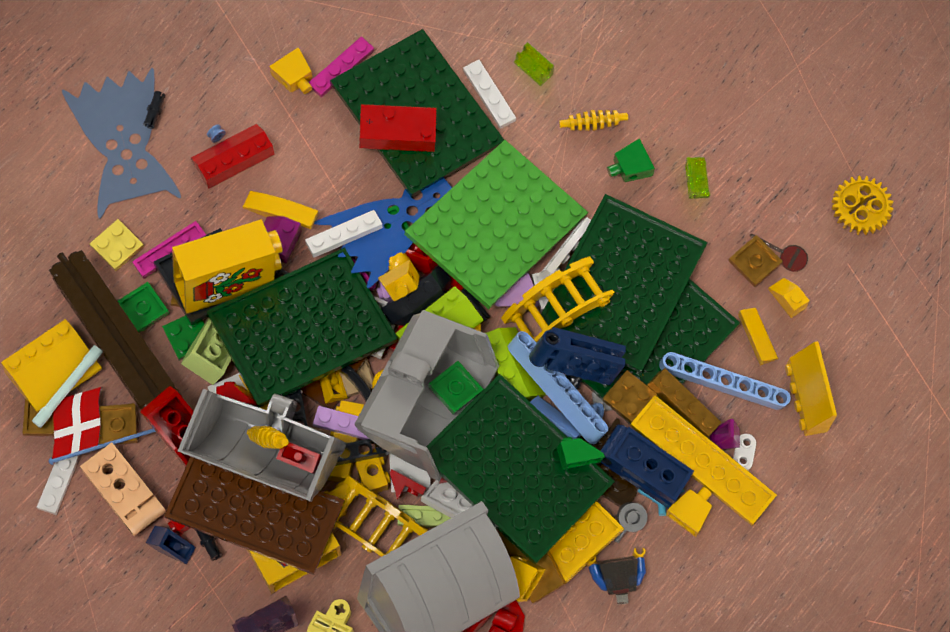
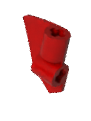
[488,600,525,632]

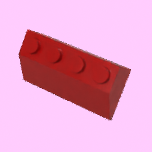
[191,124,275,189]

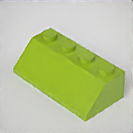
[395,286,483,340]
[485,327,547,402]

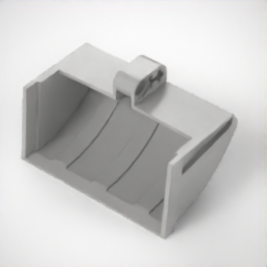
[354,310,499,481]
[178,389,346,501]
[357,501,520,632]

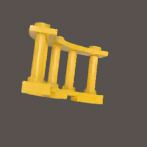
[501,256,614,343]
[334,475,429,557]

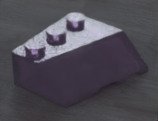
[232,596,298,632]

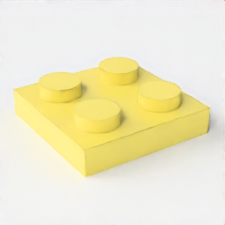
[89,219,144,271]

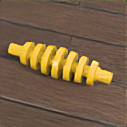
[559,110,628,131]
[247,426,289,449]

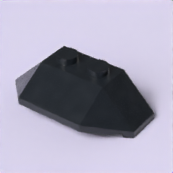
[381,265,451,326]

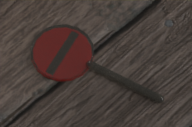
[750,234,808,272]

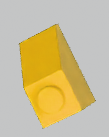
[768,278,810,318]

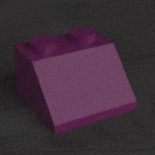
[264,216,302,264]

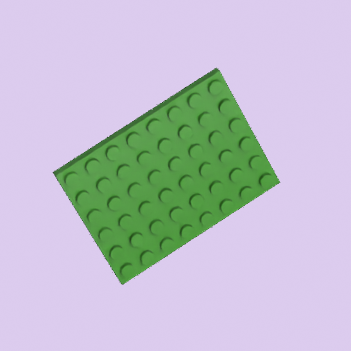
[404,140,588,310]

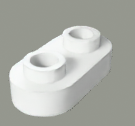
[733,434,756,471]

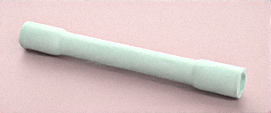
[32,345,103,428]

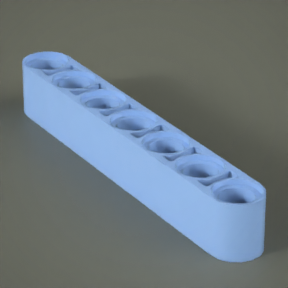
[508,331,608,444]
[659,352,791,410]

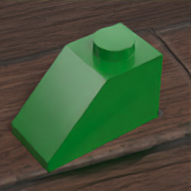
[557,437,604,470]

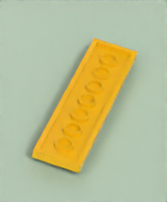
[630,395,777,526]

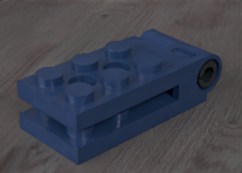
[529,327,626,385]
[601,425,694,508]

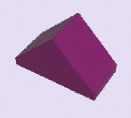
[710,419,740,449]

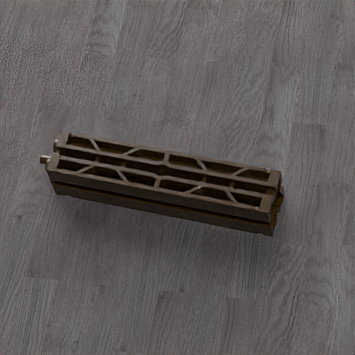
[49,250,182,410]

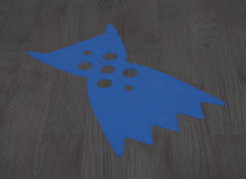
[314,178,452,288]

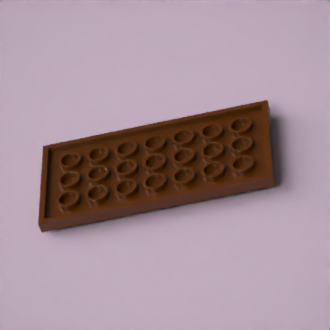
[164,456,345,575]

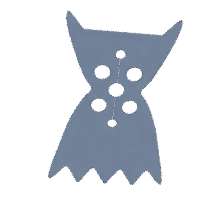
[62,68,181,219]

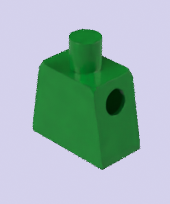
[607,139,655,182]

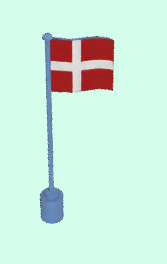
[49,387,156,465]

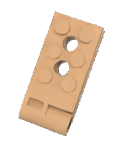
[80,442,166,536]

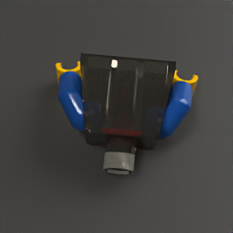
[586,547,646,604]

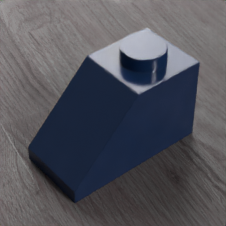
[146,526,196,565]

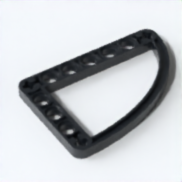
[284,365,390,466]

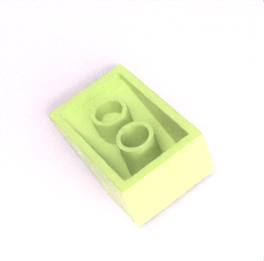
[181,318,231,385]

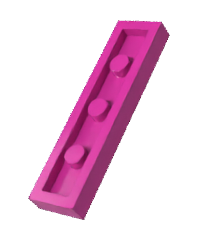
[309,36,374,98]
[132,221,206,279]

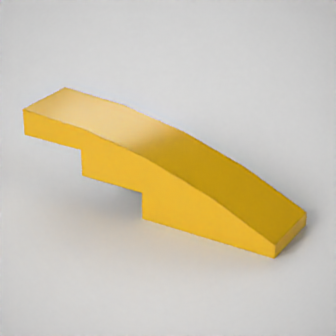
[243,191,318,229]

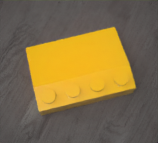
[1,319,102,413]
[785,341,837,436]

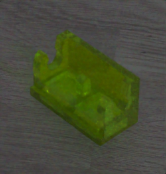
[514,42,554,86]
[685,157,710,199]

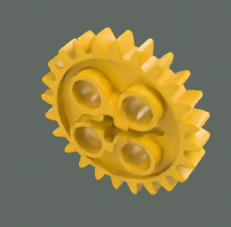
[831,175,893,235]

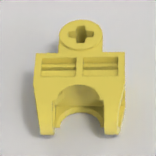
[307,599,353,632]

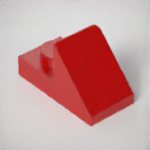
[390,469,426,500]

